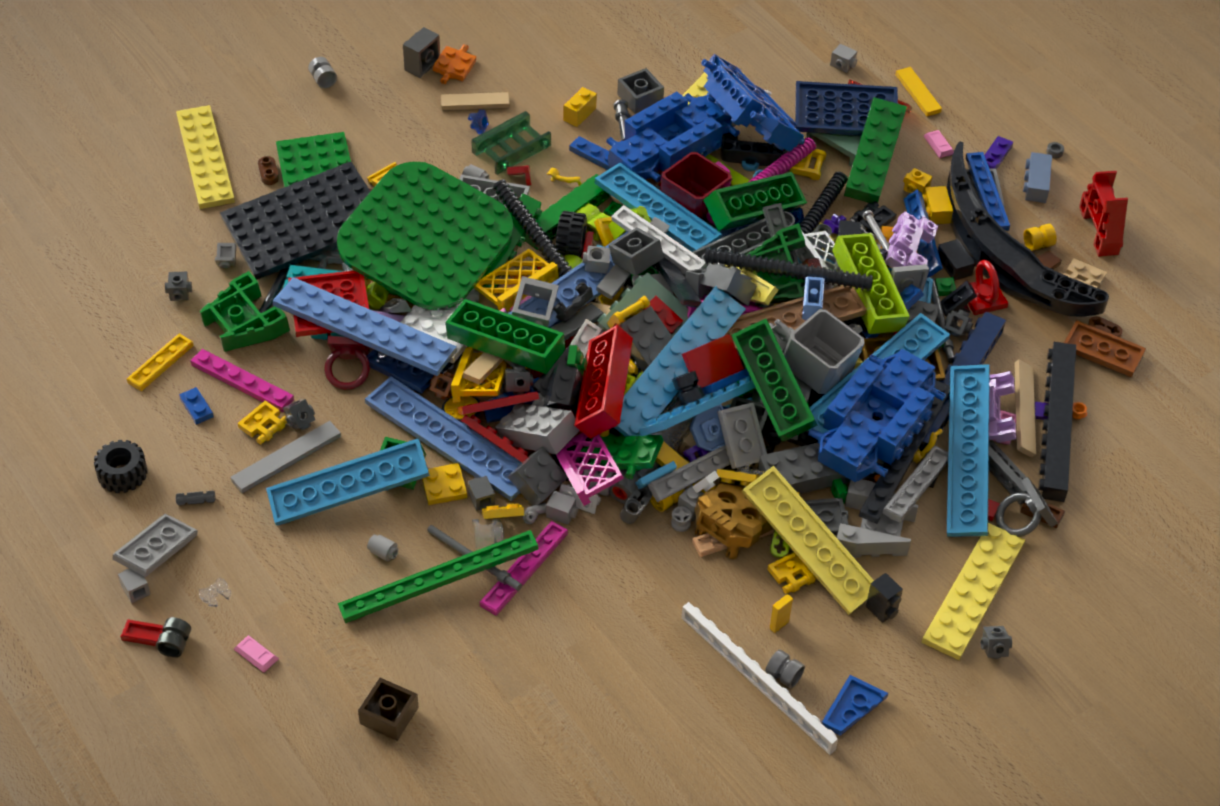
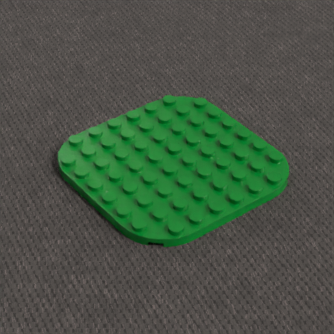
[337,161,513,310]

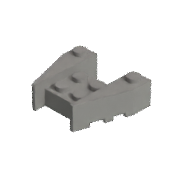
[837,479,918,558]

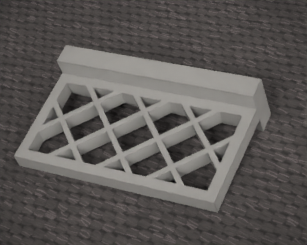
[795,231,843,291]

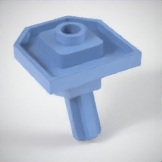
[690,404,726,452]

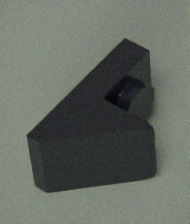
[940,281,977,317]

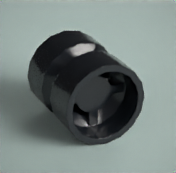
[672,371,705,405]

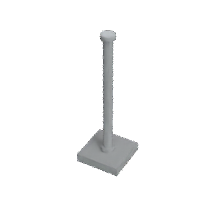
[863,210,929,294]

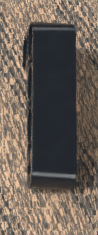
[721,132,788,166]

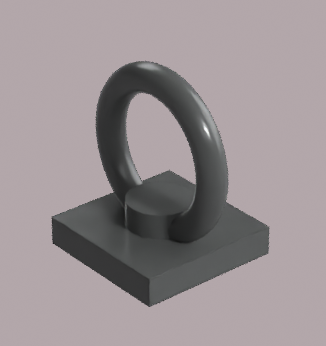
[996,477,1058,537]

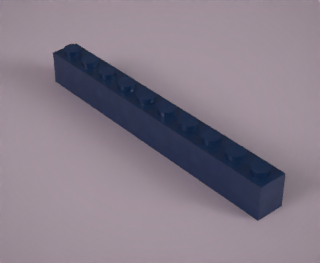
[919,312,1006,455]

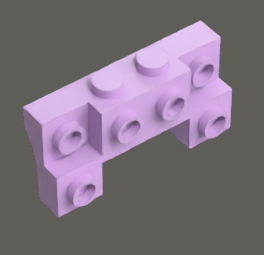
[885,211,938,268]
[989,371,1016,443]

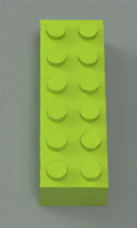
[832,233,910,334]

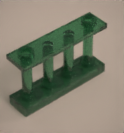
[471,111,551,175]

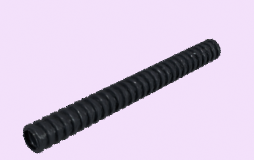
[800,171,848,234]
[492,179,599,303]
[704,247,873,292]

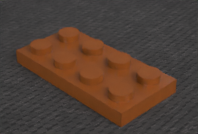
[1064,320,1146,377]

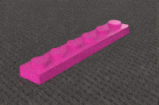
[190,349,294,412]

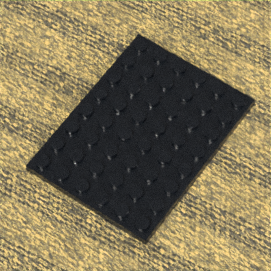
[220,162,371,280]

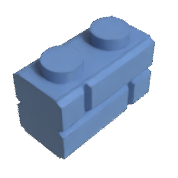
[802,277,825,320]

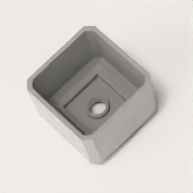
[783,309,864,394]

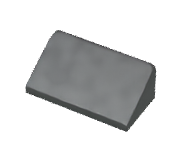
[380,298,412,313]

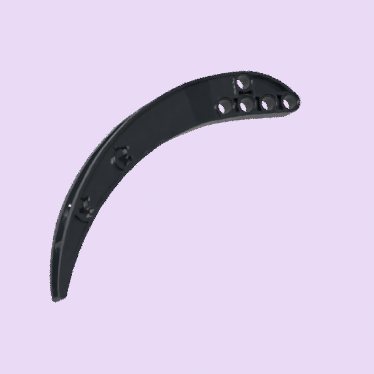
[947,141,1109,317]

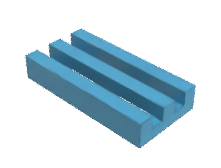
[635,461,677,489]

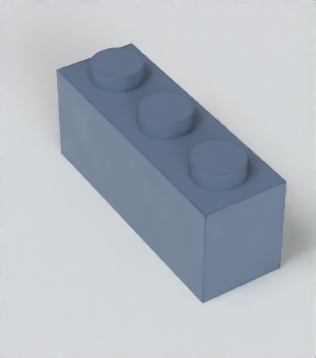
[1023,152,1052,203]

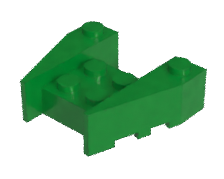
[746,223,806,303]
[200,271,290,352]

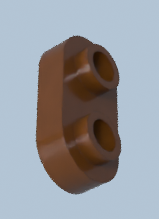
[258,156,279,185]

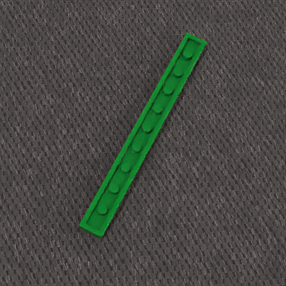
[337,530,539,624]

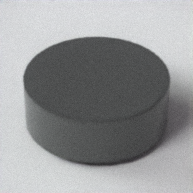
[1046,142,1064,158]

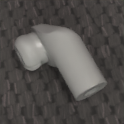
[523,503,546,524]

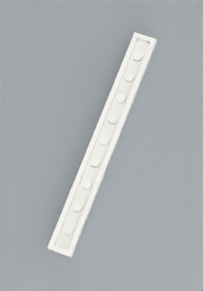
[682,602,838,755]

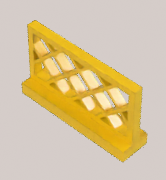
[474,249,559,312]
[451,347,508,402]

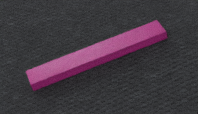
[480,521,568,616]

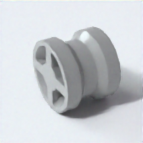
[671,506,692,532]

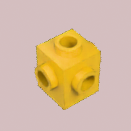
[903,168,932,195]

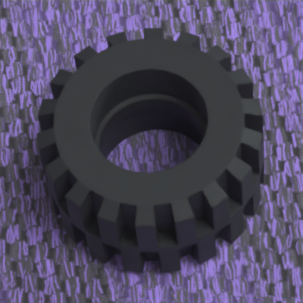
[555,211,587,257]
[94,440,148,493]

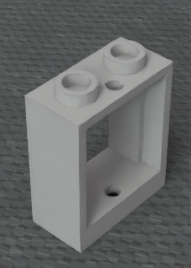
[512,276,559,327]

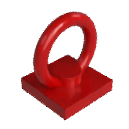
[968,260,1009,316]

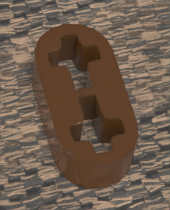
[1088,316,1122,338]

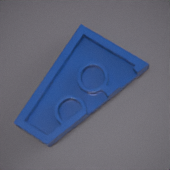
[821,675,888,736]

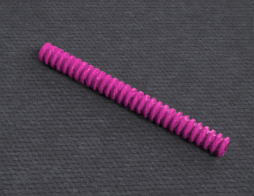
[706,137,816,226]

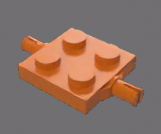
[433,44,477,84]

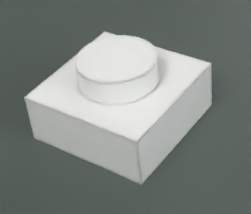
[692,471,719,493]

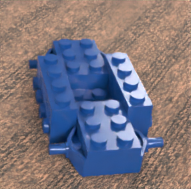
[701,54,805,152]
[606,91,740,183]
[808,349,946,482]

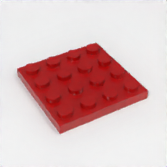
[288,270,369,337]

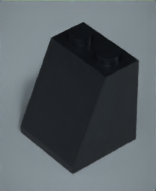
[543,363,583,419]

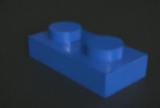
[179,387,214,425]

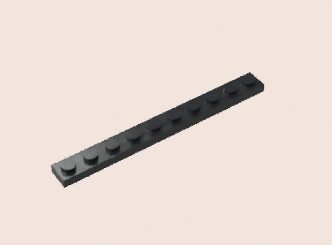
[859,380,950,524]

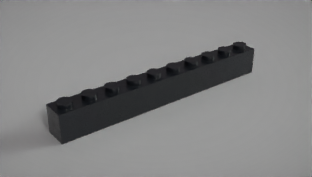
[1038,341,1076,502]

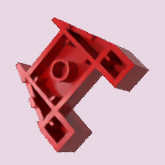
[1079,171,1128,257]

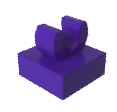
[823,214,846,234]

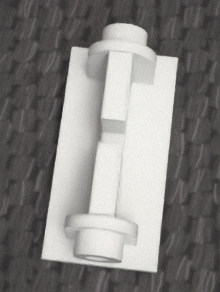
[560,484,601,514]

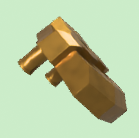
[694,482,774,559]

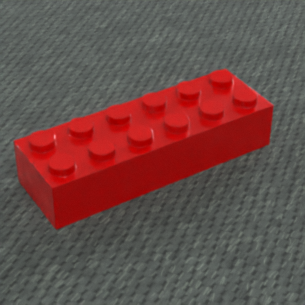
[574,325,633,439]

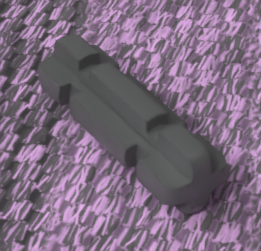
[175,490,216,505]

